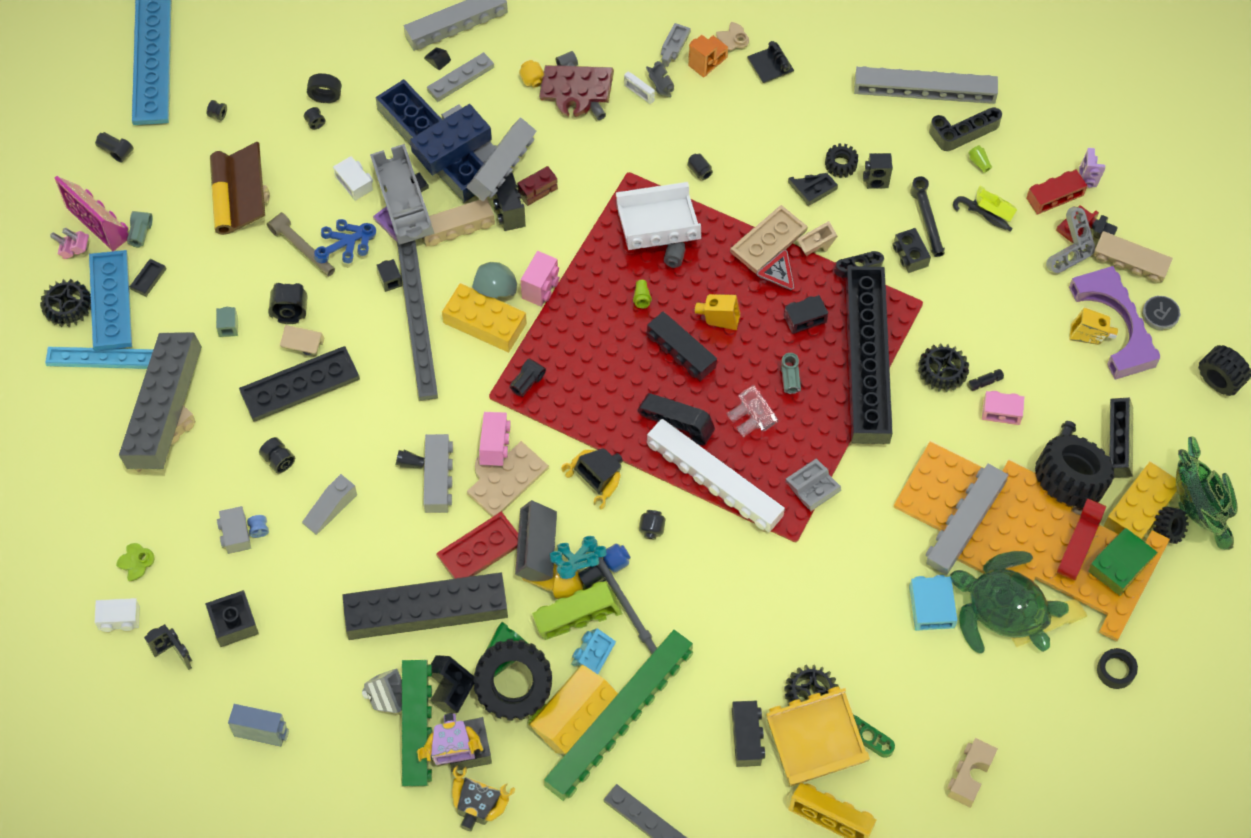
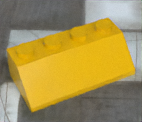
[529,665,618,754]
[789,783,877,838]

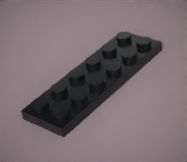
[239,346,360,422]

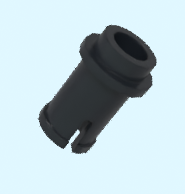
[1060,421,1076,436]

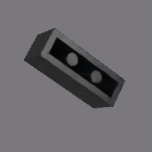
[731,700,765,767]

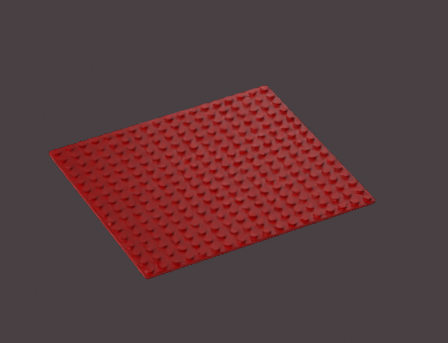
[489,172,923,542]

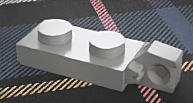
[661,23,691,67]

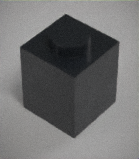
[376,259,402,292]

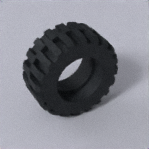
[1035,434,1115,508]
[473,639,552,721]

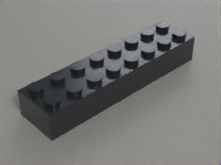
[342,572,508,640]

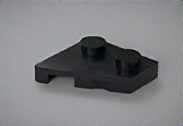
[788,173,838,206]

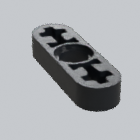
[834,251,884,278]

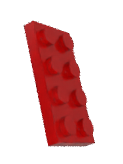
[436,511,518,579]

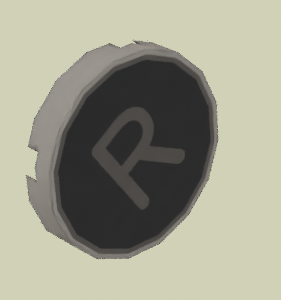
[1142,295,1181,331]

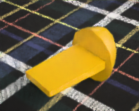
[522,564,583,599]

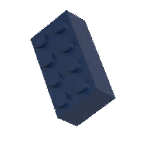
[410,103,492,176]

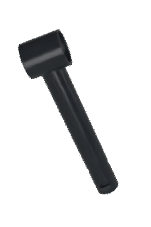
[910,176,945,257]

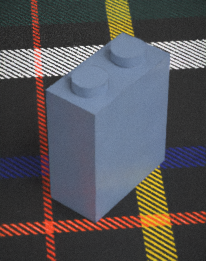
[228,704,289,747]

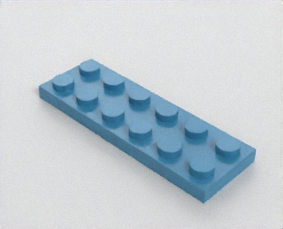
[89,250,132,351]

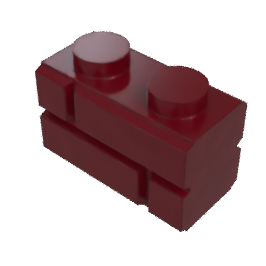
[517,166,558,206]

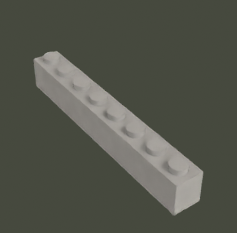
[854,66,998,104]

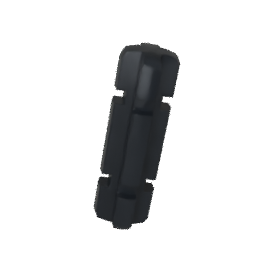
[968,369,1004,391]

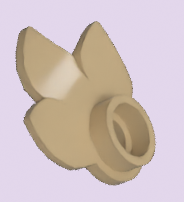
[716,22,749,50]

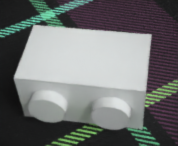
[333,156,373,201]
[95,598,140,632]

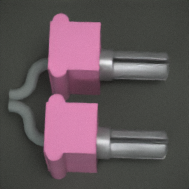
[50,227,89,259]

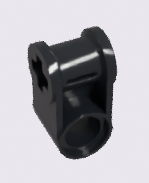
[578,565,607,588]

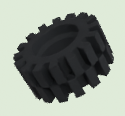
[825,143,859,178]
[1153,506,1189,544]

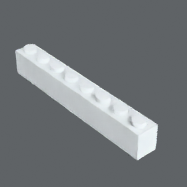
[647,419,785,532]

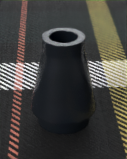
[395,449,425,469]

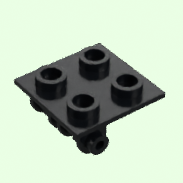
[747,41,794,83]

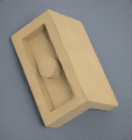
[280,325,325,354]

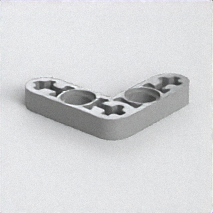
[1046,206,1095,273]

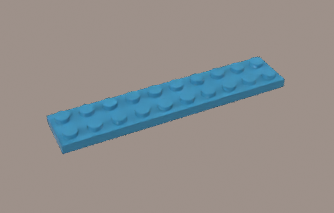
[132,0,172,125]

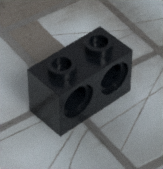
[863,153,893,189]
[892,228,931,273]

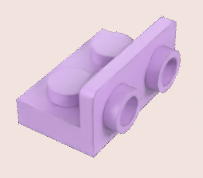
[1079,148,1105,188]

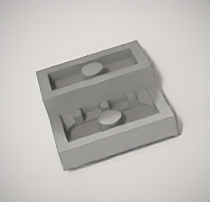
[786,459,842,511]

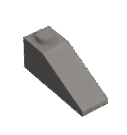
[302,474,357,535]

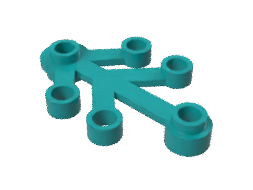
[550,536,607,579]

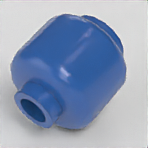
[603,543,631,573]

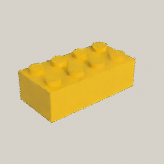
[442,283,527,353]
[1103,461,1183,540]

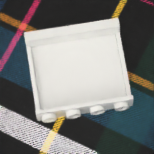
[616,182,701,250]

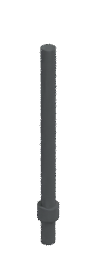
[597,557,657,654]

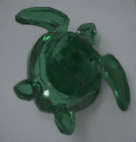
[1176,436,1238,550]
[950,551,1069,654]

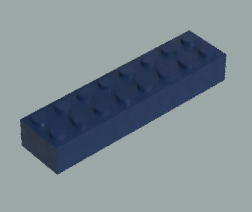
[375,79,484,202]

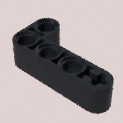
[929,107,1002,151]
[637,393,715,446]

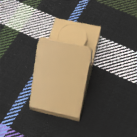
[797,221,838,256]

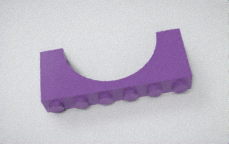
[1069,266,1160,380]

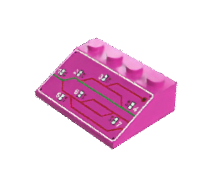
[54,176,129,251]

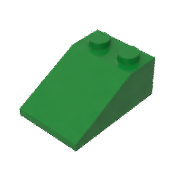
[1088,528,1158,596]

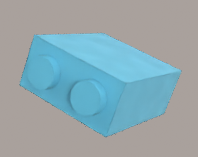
[909,575,957,631]

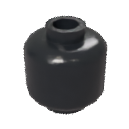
[639,510,666,540]

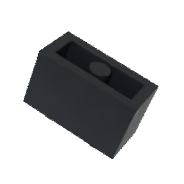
[784,295,828,334]

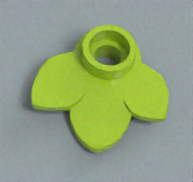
[116,543,155,581]

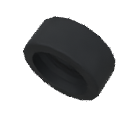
[306,73,342,103]
[1097,648,1138,689]

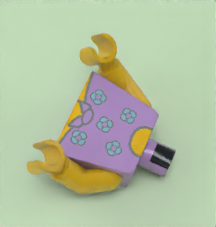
[417,713,483,765]

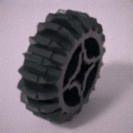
[40,279,91,327]
[918,343,969,393]
[784,664,839,706]

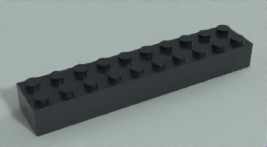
[845,266,893,444]

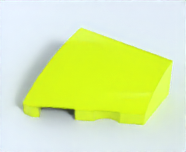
[977,185,1017,222]

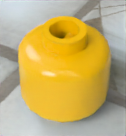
[519,60,544,88]

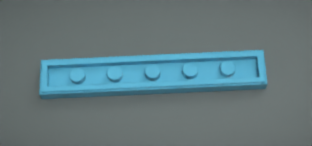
[45,347,153,369]

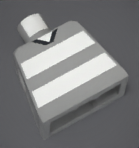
[362,668,402,713]

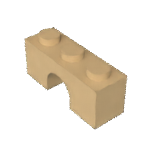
[947,738,998,808]

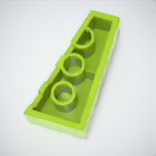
[532,581,623,640]

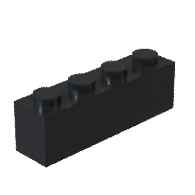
[647,311,717,381]
[1109,397,1134,478]

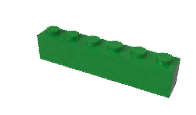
[402,660,432,786]

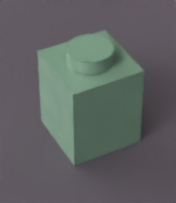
[216,306,238,337]

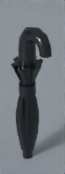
[952,196,1013,232]

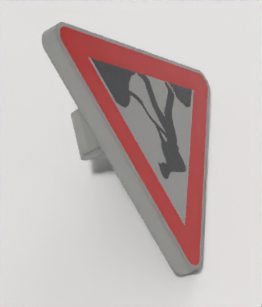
[756,250,794,290]

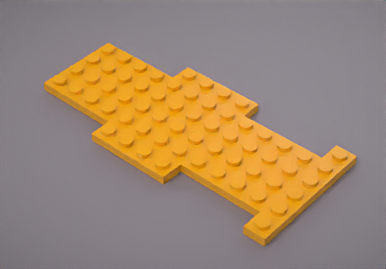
[894,441,1170,641]

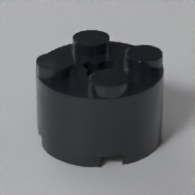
[268,283,308,324]

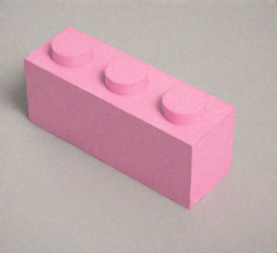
[479,412,511,466]

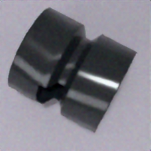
[259,437,296,474]

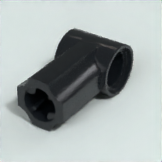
[95,132,134,163]
[510,358,546,397]

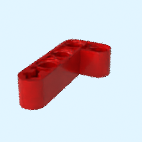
[1057,499,1107,581]

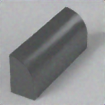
[515,500,557,581]

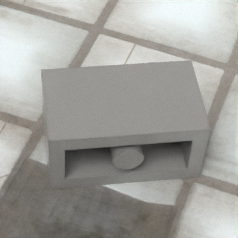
[217,506,251,554]

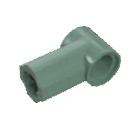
[127,211,153,248]
[780,353,801,394]

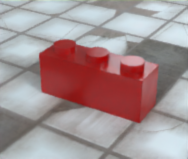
[1026,169,1088,215]

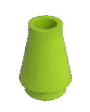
[968,145,992,173]
[633,280,652,308]

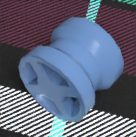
[247,515,269,538]

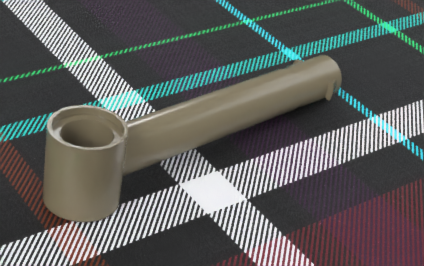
[267,212,335,277]

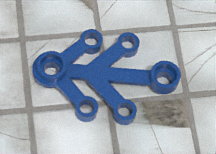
[314,219,376,264]

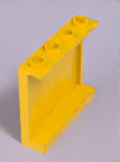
[766,686,870,787]

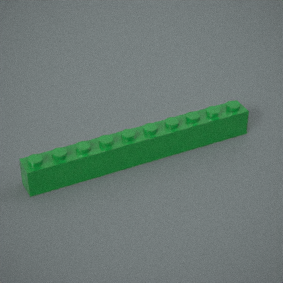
[544,629,693,801]

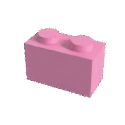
[982,391,1025,425]

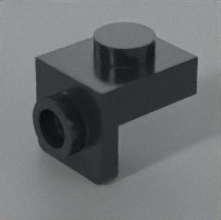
[1092,215,1118,239]

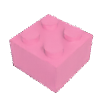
[521,251,560,307]

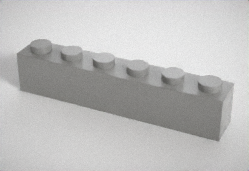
[403,0,508,51]
[466,117,537,201]
[925,463,1008,576]

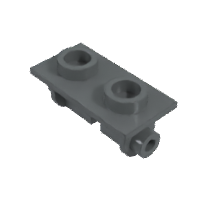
[646,61,675,98]

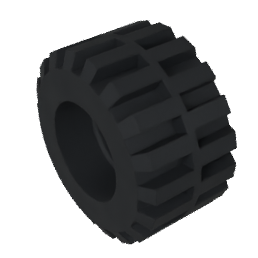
[1198,345,1251,396]

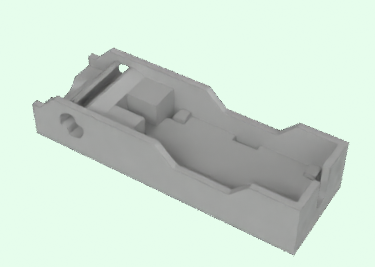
[370,144,434,245]

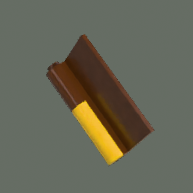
[210,141,265,235]

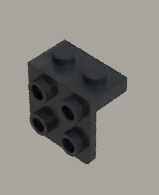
[144,624,193,670]

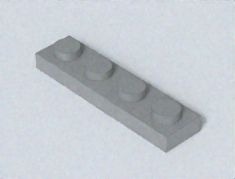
[427,52,495,102]

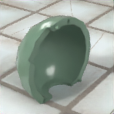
[472,262,517,298]

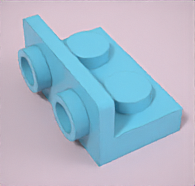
[571,628,616,674]

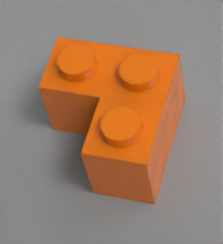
[688,35,728,78]

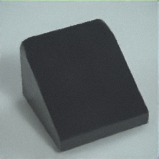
[424,47,451,70]

